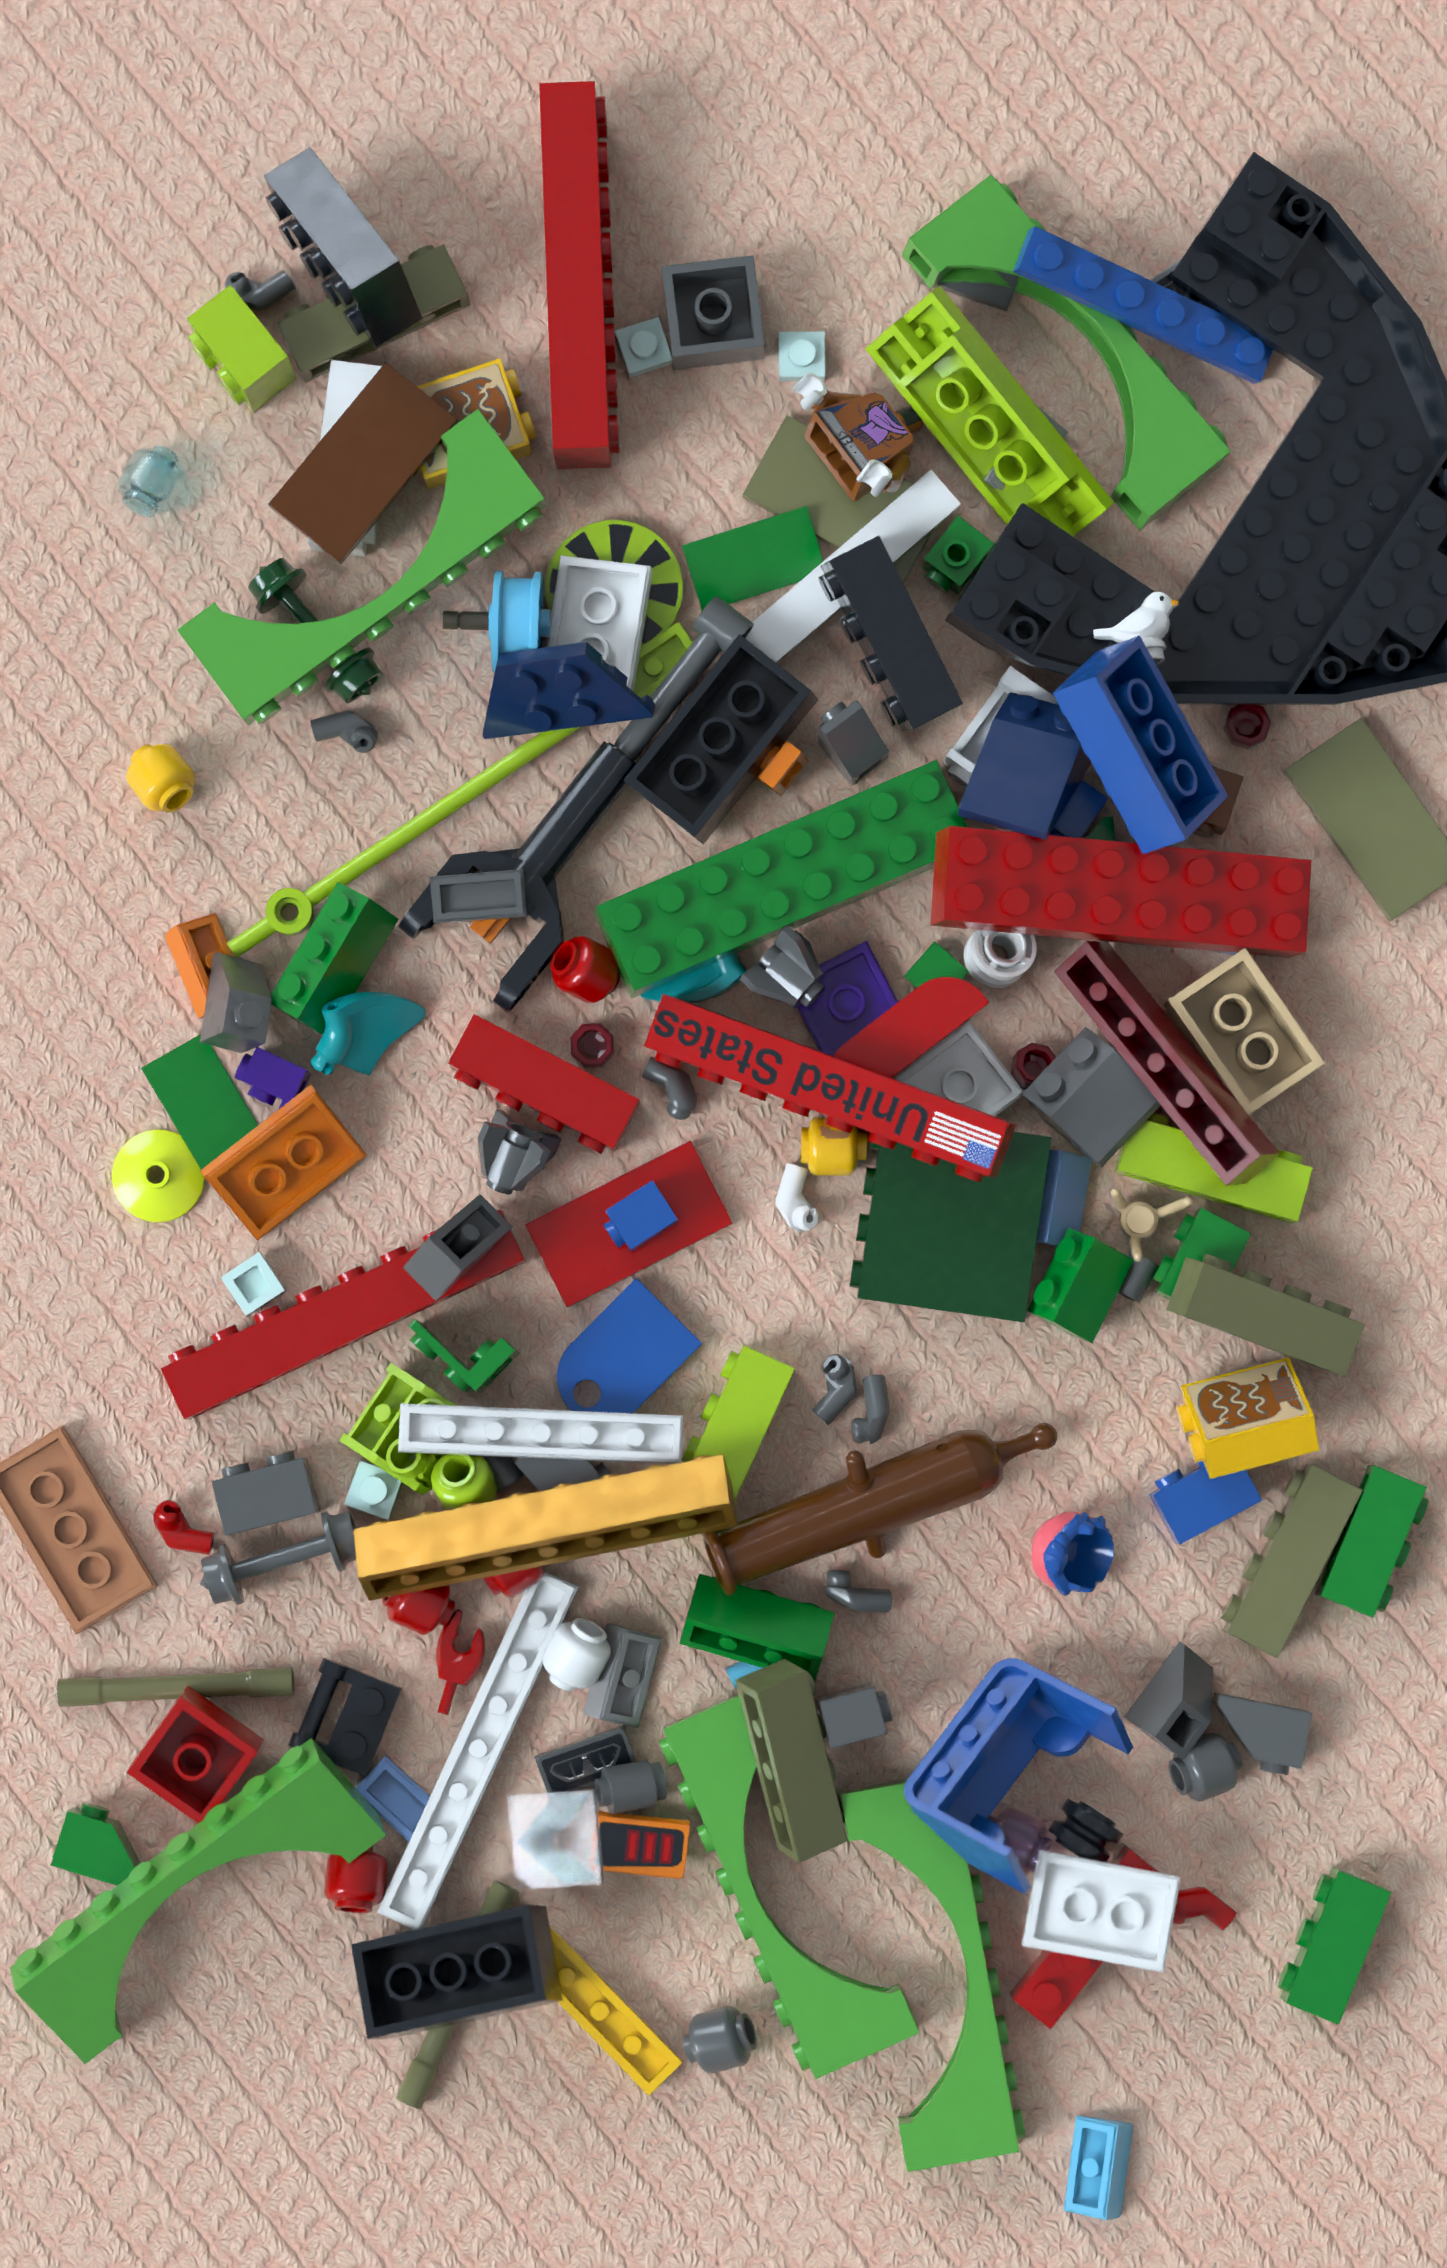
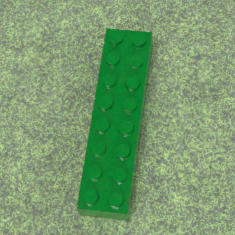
[594,759,968,998]

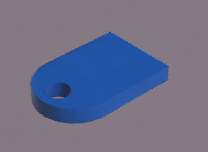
[557,1278,702,1414]

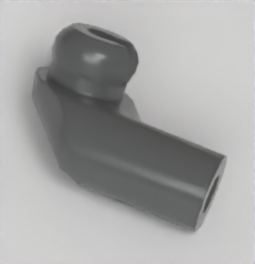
[224,270,296,310]
[310,711,378,753]
[851,1375,890,1444]
[824,1570,892,1613]

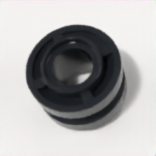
[1048,1798,1124,1862]

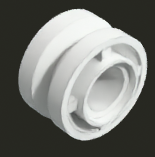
[964,930,1037,988]

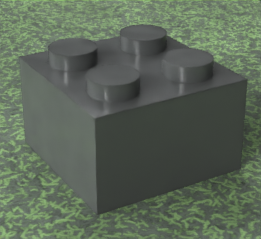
[662,255,765,370]

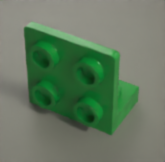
[408,1319,520,1393]

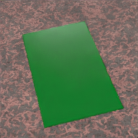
[682,506,823,611]
[141,1034,258,1169]

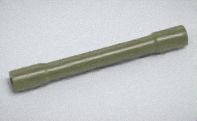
[57,1667,294,1707]
[396,1880,519,2109]

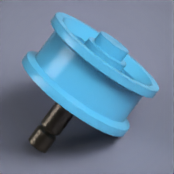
[443,570,551,673]

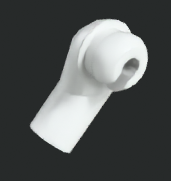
[775,1163,819,1232]

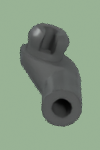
[642,1056,697,1120]
[812,1354,857,1425]

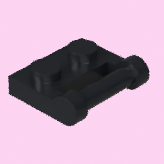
[288,1657,402,1776]

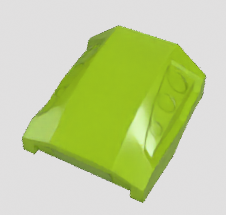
[339,1363,457,1496]

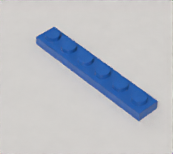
[1013,226,1273,384]

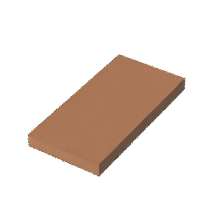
[0,1426,158,1634]

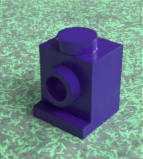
[234,1047,311,1109]

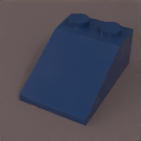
[958,692,1092,840]

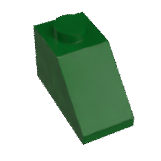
[50,1802,141,1886]

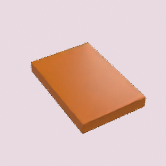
[200,1085,367,1241]

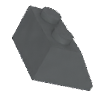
[1022,1027,1161,1168]

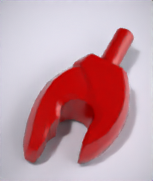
[436,1609,485,1715]

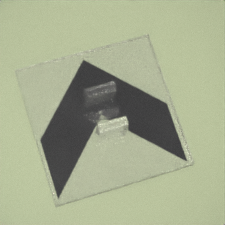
[507,1789,604,1890]

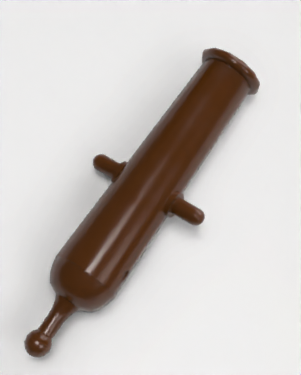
[702,1423,1058,1596]

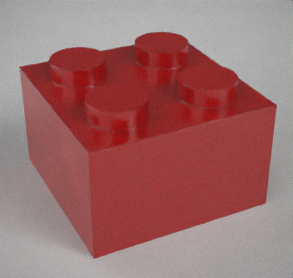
[126,1685,264,1824]

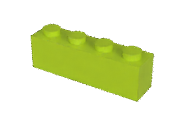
[1114,1113,1313,1224]
[682,1345,795,1532]

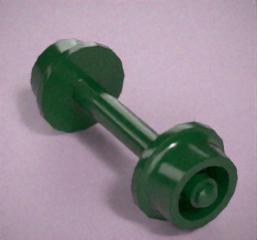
[248,558,383,704]

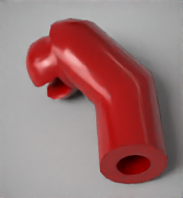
[153,1500,214,1555]
[1173,1887,1237,1930]

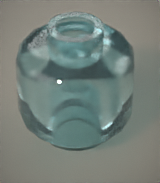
[118,446,186,517]

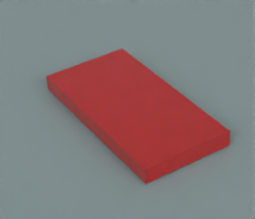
[525,1141,733,1308]

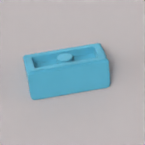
[1064,2115,1133,2220]

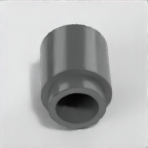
[595,1760,667,1814]

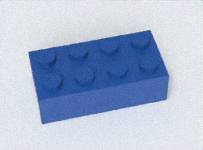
[1053,635,1228,854]

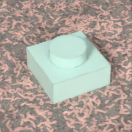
[615,317,673,378]
[779,332,825,381]
[220,1252,286,1317]
[344,1460,402,1520]

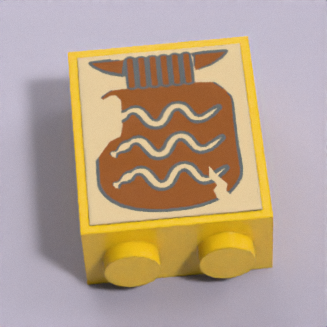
[417,358,537,489]
[1176,1357,1319,1479]

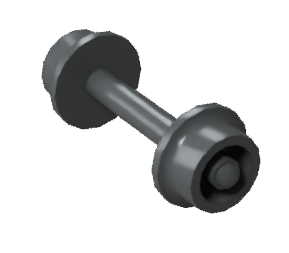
[200,1511,359,1605]

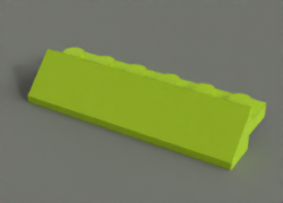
[865,285,1115,536]

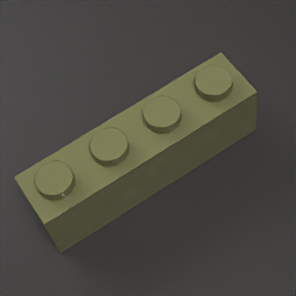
[278,244,470,383]
[1166,1254,1365,1377]
[1220,1464,1363,1658]
[735,1659,848,1863]

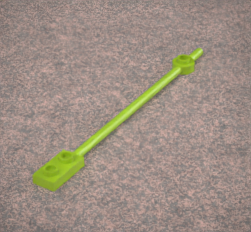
[227,622,693,958]

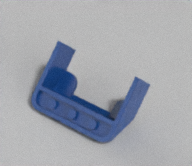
[904,1658,1133,1895]

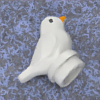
[1093,591,1179,665]

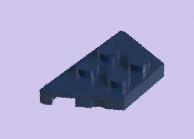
[482,642,655,739]

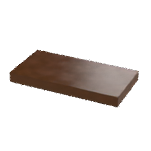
[268,362,458,565]

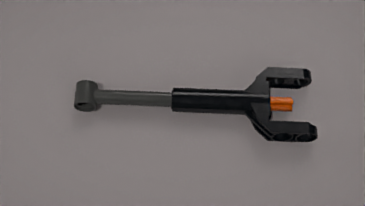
[399,596,754,1013]

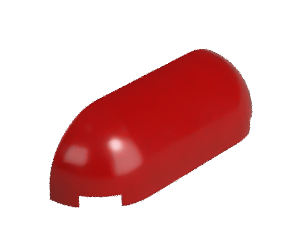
[834,977,990,1078]

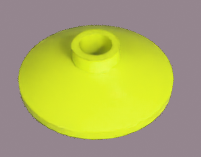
[112,1130,205,1222]

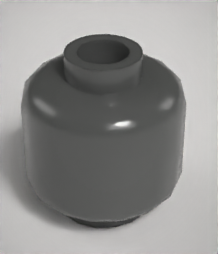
[1168,1733,1242,1802]
[683,2006,757,2074]

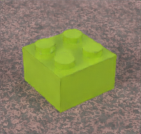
[187,285,297,412]

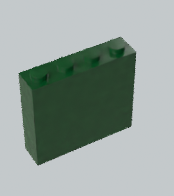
[849,1132,1052,1323]

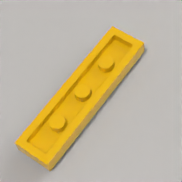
[550,1925,683,2096]

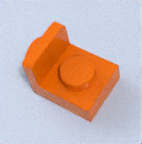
[757,741,809,797]

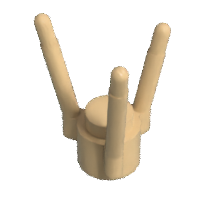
[1111,1188,1193,1261]

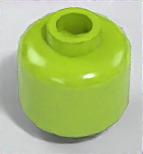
[431,1454,497,1510]

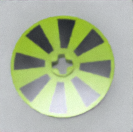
[545,520,683,646]

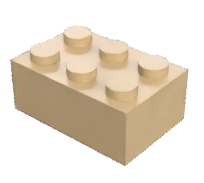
[1163,948,1325,1115]

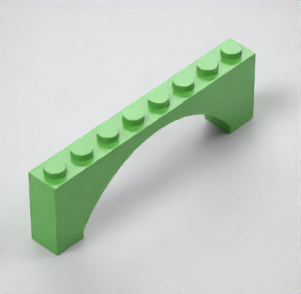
[902,174,1231,531]
[177,409,546,725]
[659,1694,920,2079]
[10,1738,386,2064]
[839,1779,1026,2172]

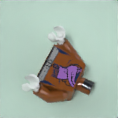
[792,373,922,502]

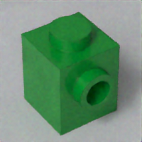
[922,516,994,595]

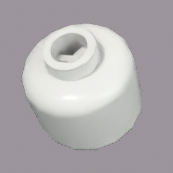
[542,1618,611,1691]

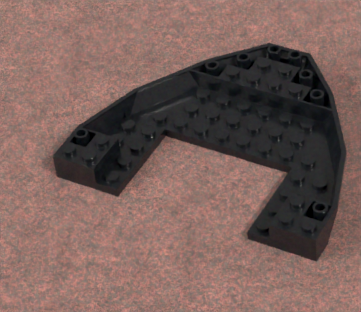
[945,152,1447,705]

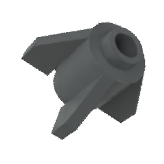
[740,925,825,1009]
[478,1109,562,1195]

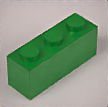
[271,882,399,1035]
[1315,1465,1429,1618]
[679,1573,835,1683]
[1277,1866,1391,2025]

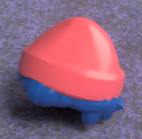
[1031,1512,1115,1596]

